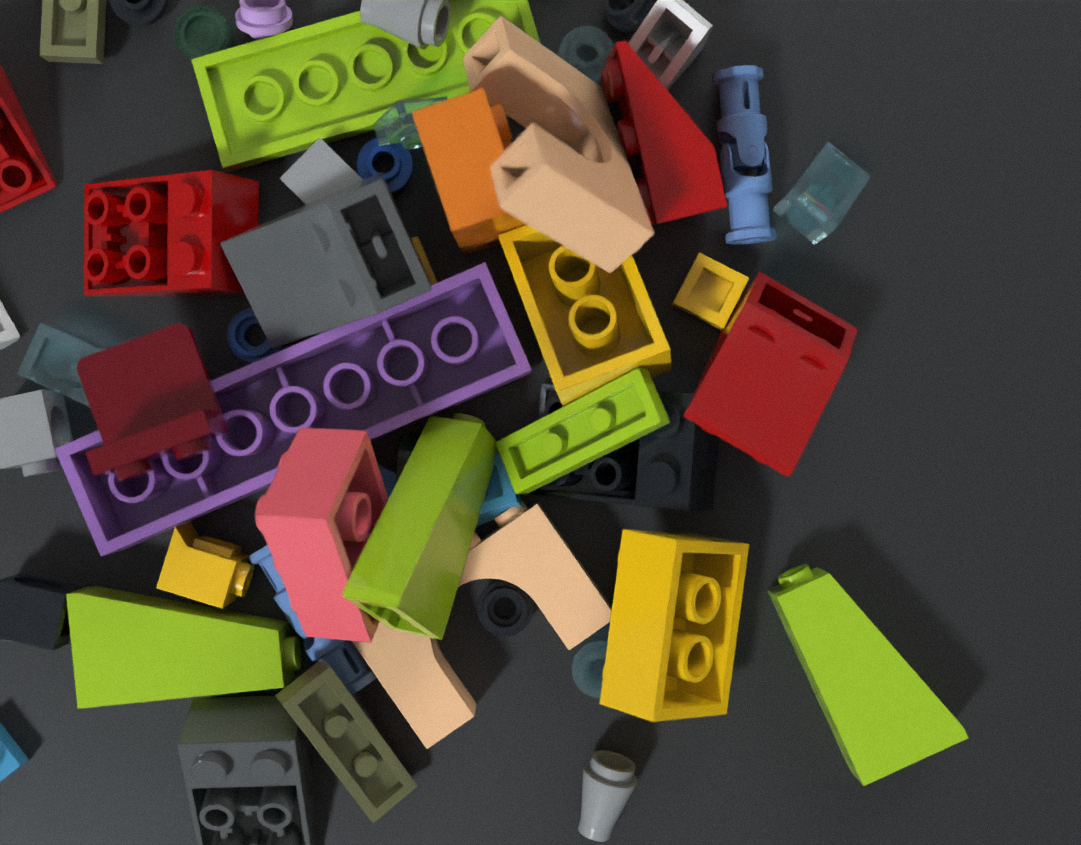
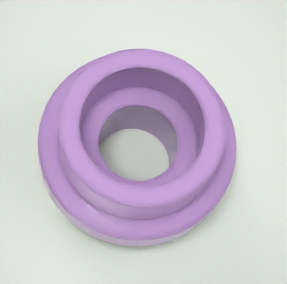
[235,0,293,40]

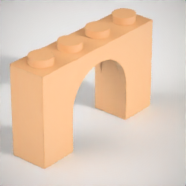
[463,15,654,273]
[352,501,612,749]

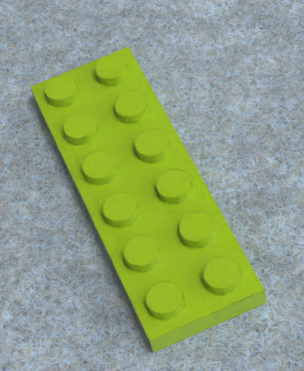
[191,0,540,172]

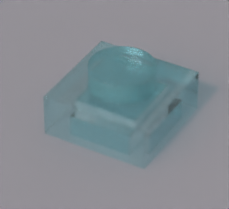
[373,96,448,149]

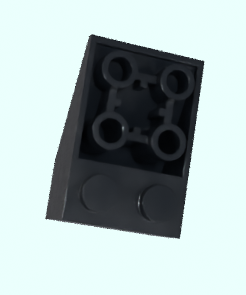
[533,384,719,511]

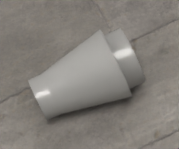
[360,0,450,50]
[578,750,638,842]

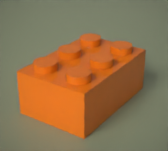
[412,88,525,256]

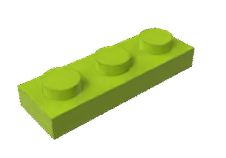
[495,367,670,495]

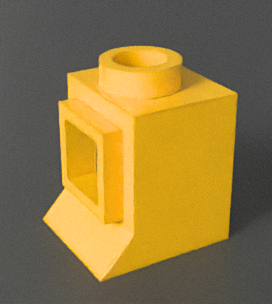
[156,522,254,609]

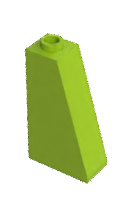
[342,413,498,640]
[767,564,968,786]
[66,586,302,709]

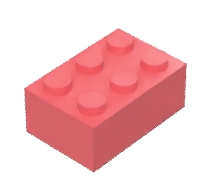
[255,428,389,643]

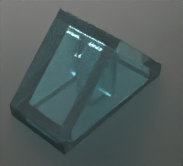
[772,141,871,244]

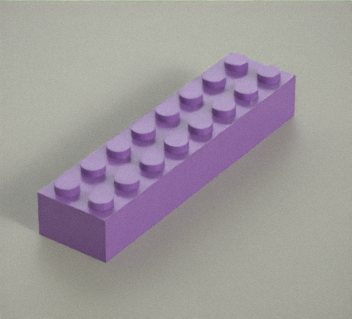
[55,262,532,557]

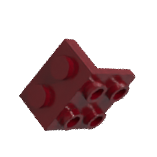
[77,323,229,482]

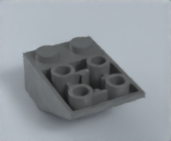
[220,172,432,348]
[177,696,315,845]

